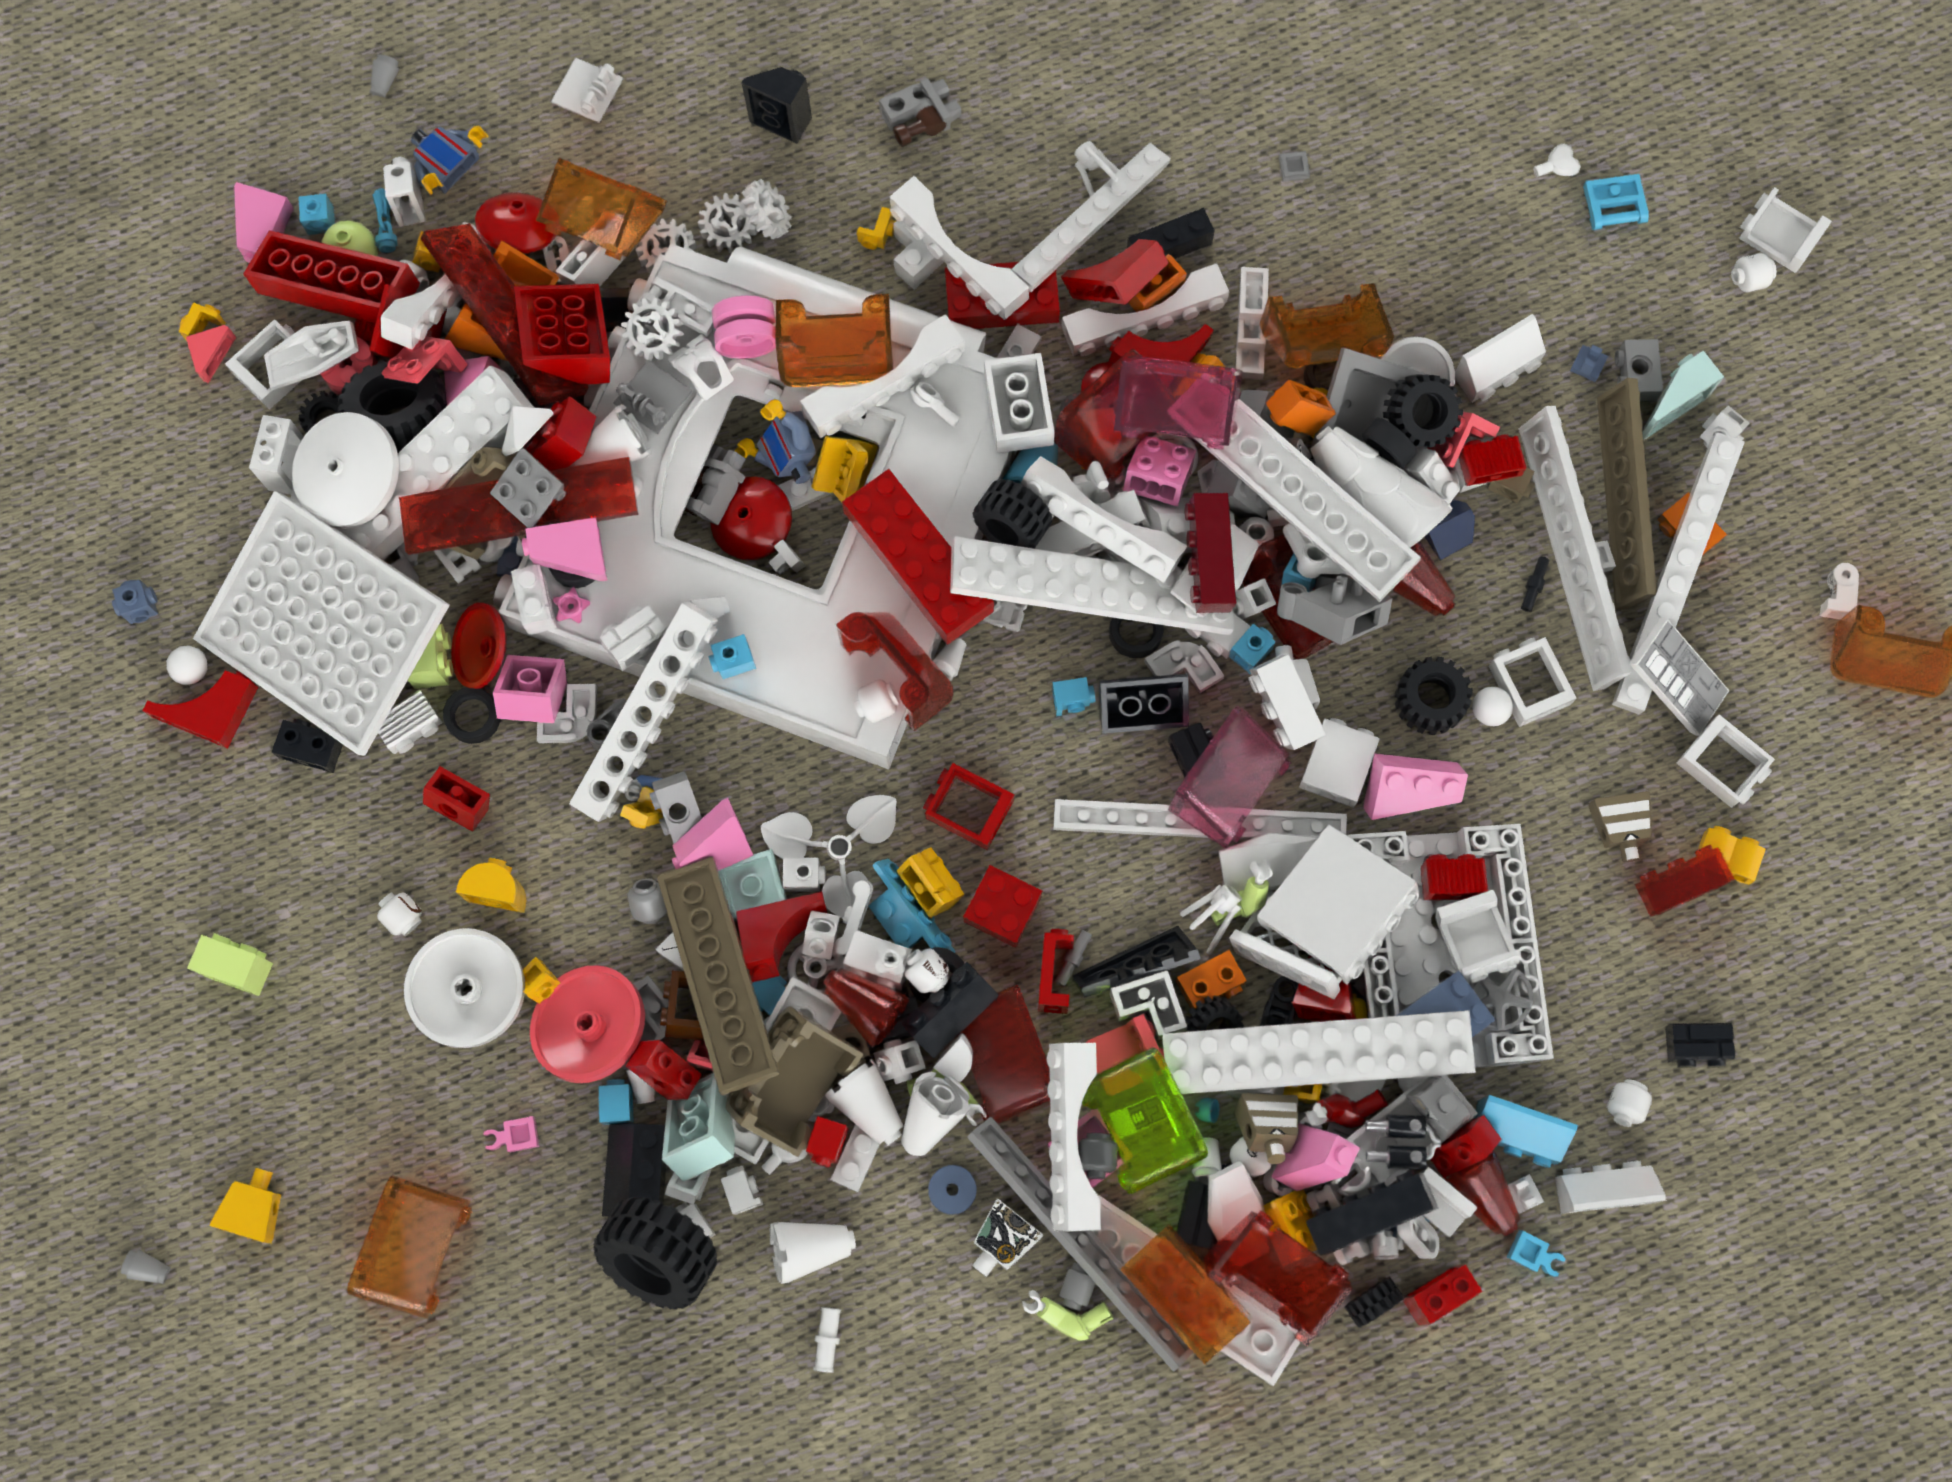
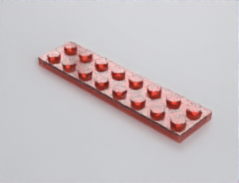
[421,223,589,405]
[399,457,639,555]

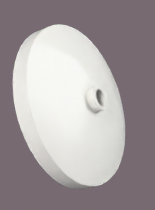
[292,412,399,528]
[404,929,525,1048]

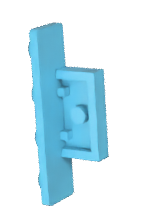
[869,859,955,953]

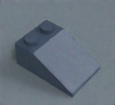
[1396,971,1495,1037]

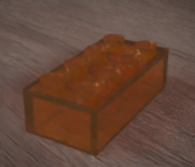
[1120,1224,1253,1364]

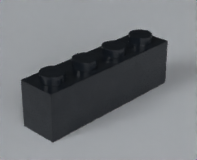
[1306,1170,1439,1256]

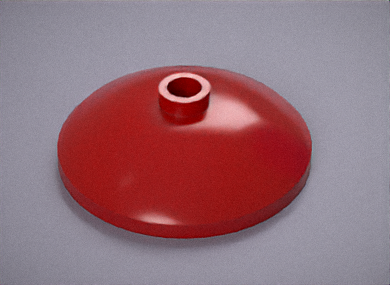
[475,192,559,254]
[710,477,792,560]
[451,602,506,689]

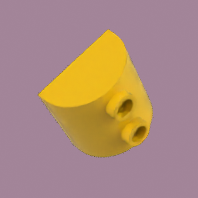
[456,858,527,913]

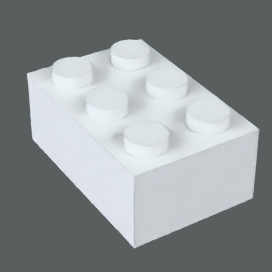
[984,353,1055,453]
[1248,654,1326,750]

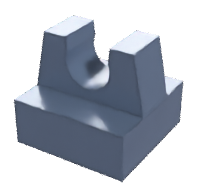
[1570,345,1608,382]

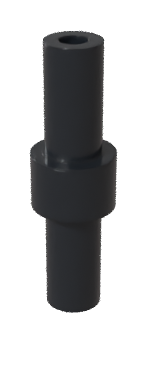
[1521,556,1550,612]

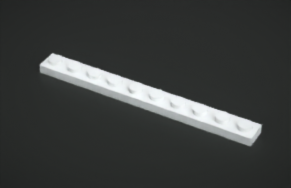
[1053,799,1347,840]

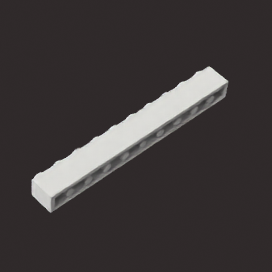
[1612,432,1745,715]

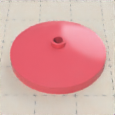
[530,965,645,1083]

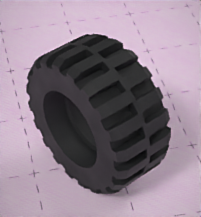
[337,360,447,453]
[594,1197,717,1310]

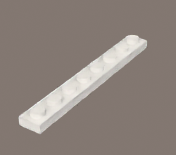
[1011,143,1171,292]

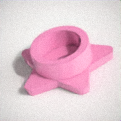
[553,587,590,623]

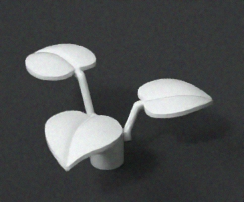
[761,795,897,919]

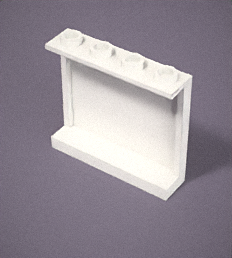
[1257,824,1419,985]

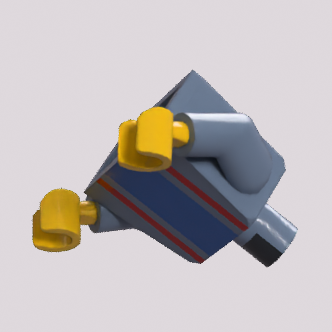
[411,126,489,195]
[734,399,815,484]

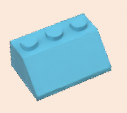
[1472,1095,1578,1168]

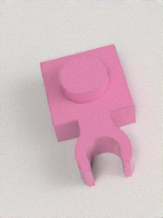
[483,1116,539,1153]

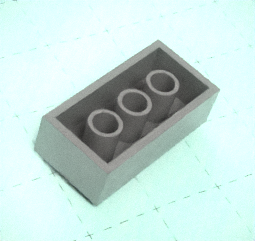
[1207,390,1295,519]

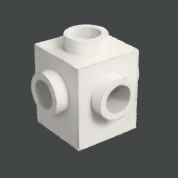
[1700,406,1750,448]
[873,1039,926,1084]

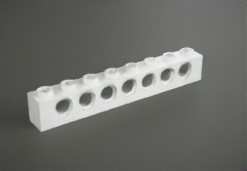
[569,602,719,822]

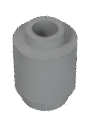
[1059,1262,1096,1311]

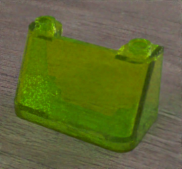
[1082,1047,1208,1194]

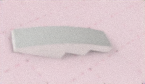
[1235,267,1269,380]

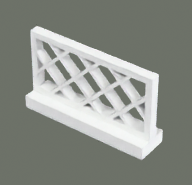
[1229,890,1342,999]

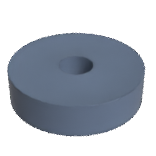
[928,1165,977,1215]

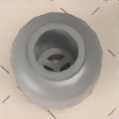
[627,878,667,924]

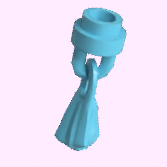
[372,188,398,253]

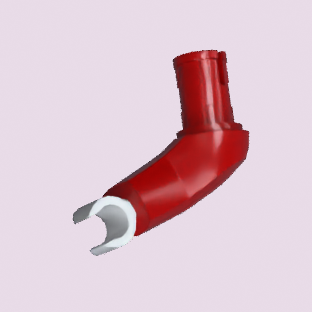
[1305,1089,1388,1128]

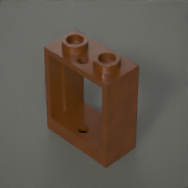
[660,970,704,1041]

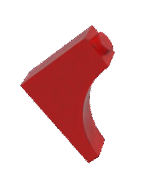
[1061,239,1168,305]
[1108,324,1214,401]
[142,670,258,749]
[736,892,828,982]

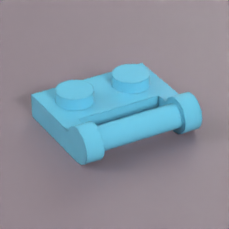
[1583,174,1649,230]

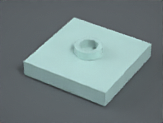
[719,849,787,923]

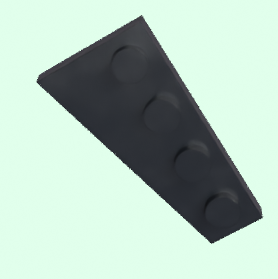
[1073,926,1201,997]

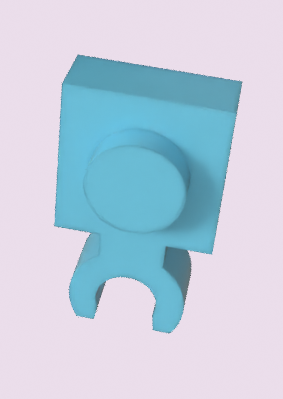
[1507,1230,1566,1277]

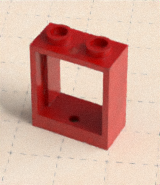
[923,763,1015,850]
[1403,1264,1483,1325]

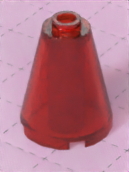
[1392,541,1455,616]
[823,968,909,1047]
[1442,1150,1520,1236]

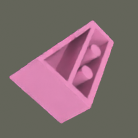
[1363,753,1468,820]

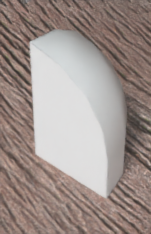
[933,1033,973,1083]

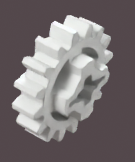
[742,179,792,239]
[698,193,757,253]
[636,218,697,274]
[621,298,684,361]

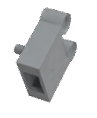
[1277,573,1393,645]

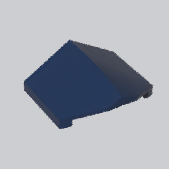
[1424,499,1475,561]

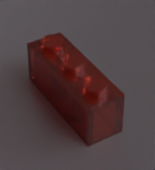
[1635,845,1736,917]

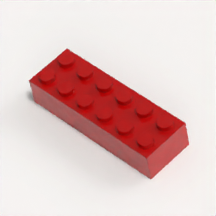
[243,230,420,323]
[842,469,994,645]

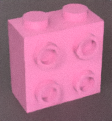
[1123,434,1196,507]

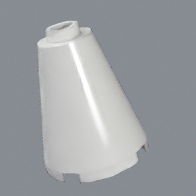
[571,404,652,476]
[825,1059,903,1146]
[901,1072,971,1156]
[769,1222,856,1284]

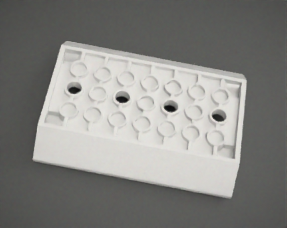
[1347,824,1554,1068]

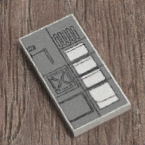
[1629,618,1730,736]

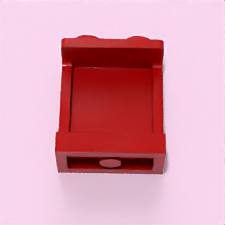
[1038,929,1074,1014]

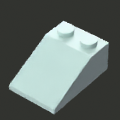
[1642,351,1724,441]
[662,1073,735,1181]

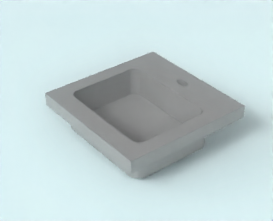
[1310,348,1441,456]

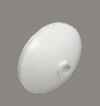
[1379,337,1455,386]

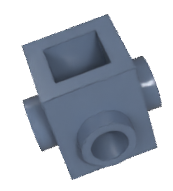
[112,579,158,624]

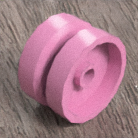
[712,295,778,359]

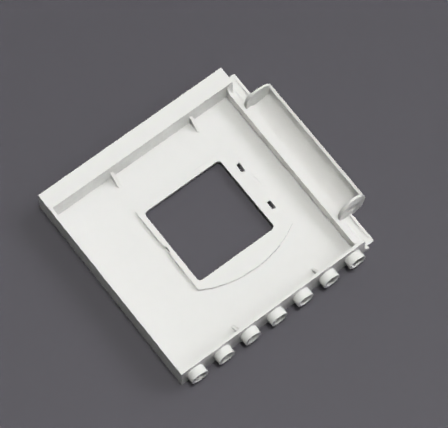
[493,243,1017,769]

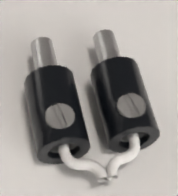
[1365,1115,1440,1170]

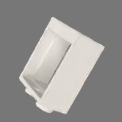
[225,319,302,410]
[249,415,304,494]
[1488,637,1576,727]
[1676,715,1775,808]

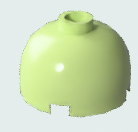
[321,221,378,256]

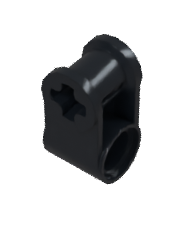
[1259,976,1299,1026]

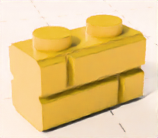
[896,847,964,918]

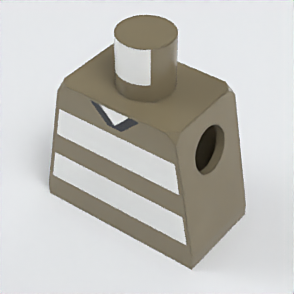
[1588,791,1652,862]
[1234,1093,1298,1164]

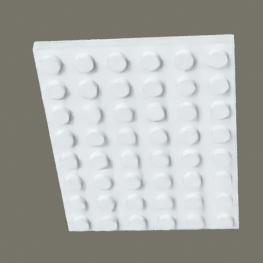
[193,491,450,756]

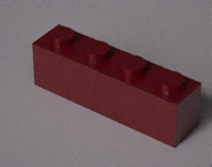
[1184,493,1236,613]

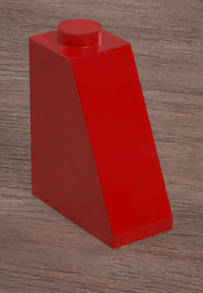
[1292,955,1356,1022]

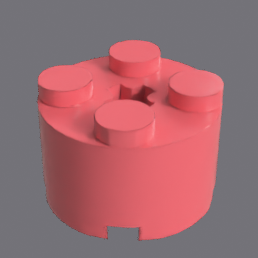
[320,337,378,395]

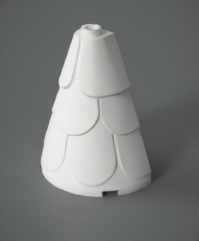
[1311,426,1453,548]

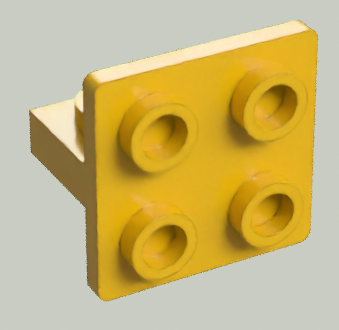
[811,436,878,502]
[1263,1189,1317,1265]

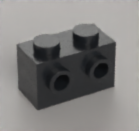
[272,719,343,773]

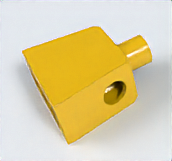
[209,1168,281,1244]

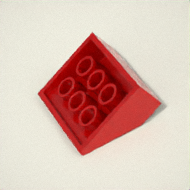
[514,284,610,384]

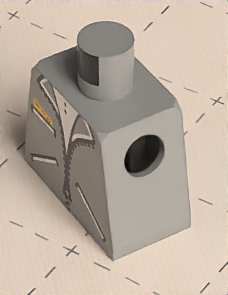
[1406,1077,1471,1142]

